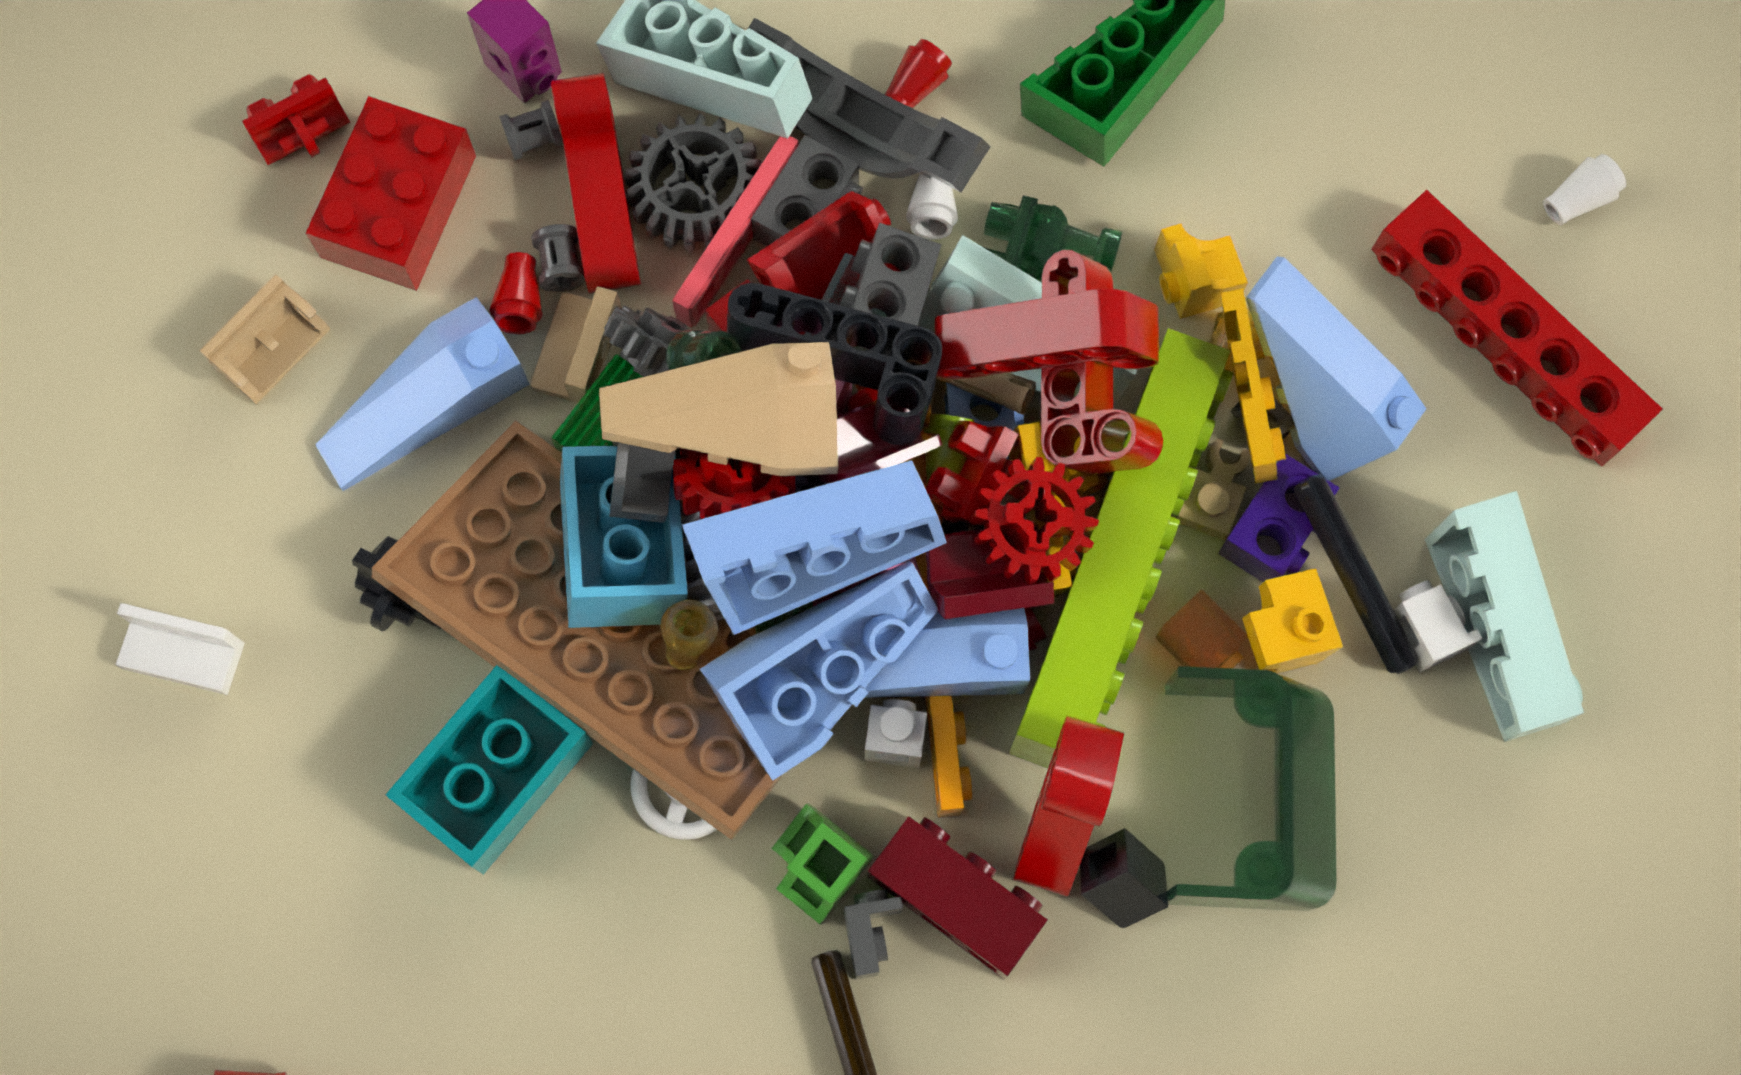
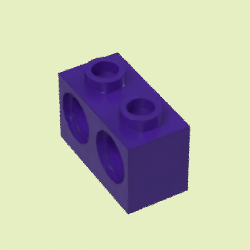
[1218,454,1339,582]

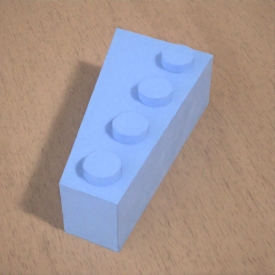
[682,460,947,635]

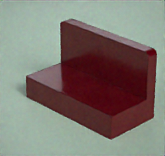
[818,400,943,483]
[926,526,1054,619]

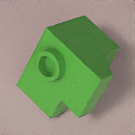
[771,803,875,924]

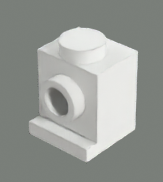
[1394,580,1483,673]
[864,699,927,768]

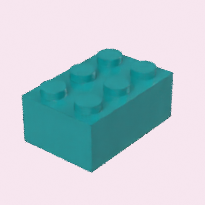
[385,665,593,875]

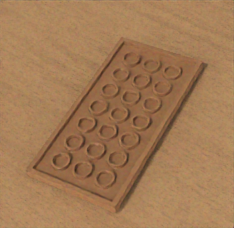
[372,420,793,840]

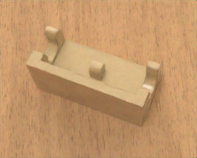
[199,274,330,404]

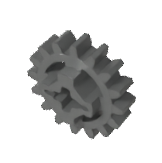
[603,306,713,377]

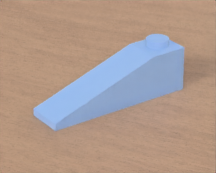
[315,297,530,491]
[865,608,1030,698]

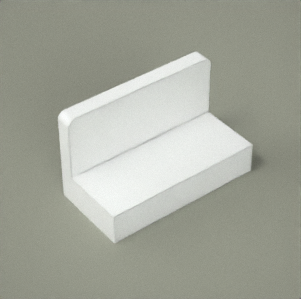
[116,603,245,695]

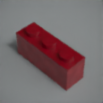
[867,816,1048,980]

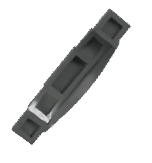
[748,18,991,193]

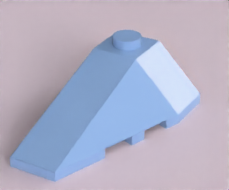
[1246,257,1426,481]
[700,561,938,781]

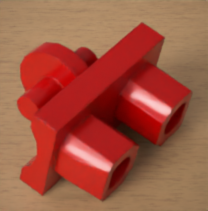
[242,74,350,165]
[925,421,1023,525]

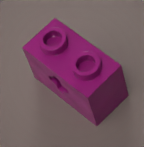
[467,0,562,103]

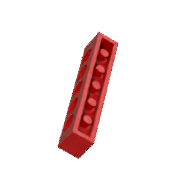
[1371,189,1663,467]

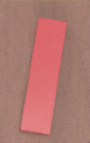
[672,136,799,328]

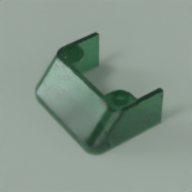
[1165,666,1337,911]

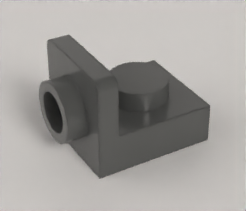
[844,890,903,980]

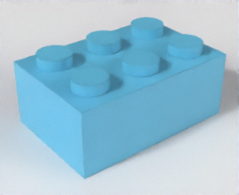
[560,446,688,628]

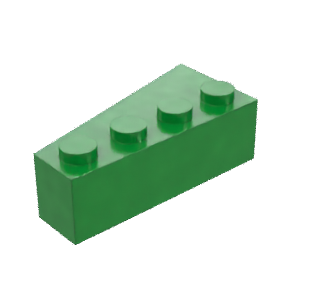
[1019,0,1226,167]

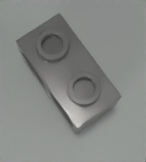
[751,135,863,247]
[840,223,942,349]

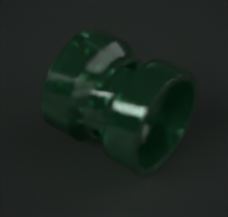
[666,330,742,370]

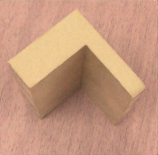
[530,286,622,403]

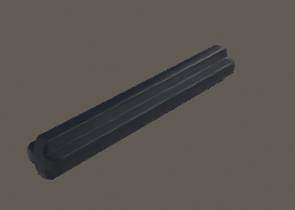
[1294,474,1418,674]

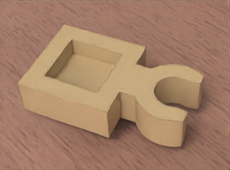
[1176,438,1250,541]

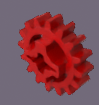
[673,448,796,520]
[971,457,1099,584]

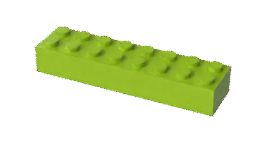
[1008,328,1233,769]

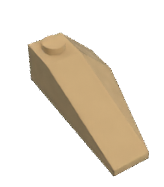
[599,342,838,476]

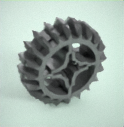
[624,113,763,254]

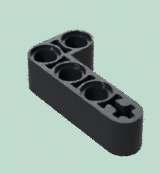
[726,283,942,445]

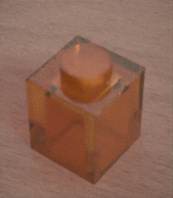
[1155,589,1248,684]

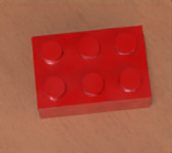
[305,96,476,291]

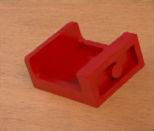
[747,191,901,336]

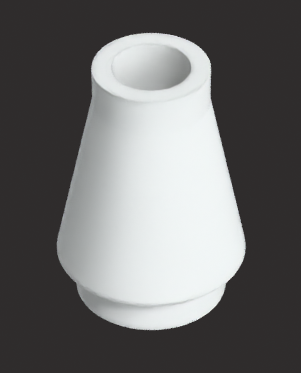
[1543,154,1626,226]
[906,173,958,240]

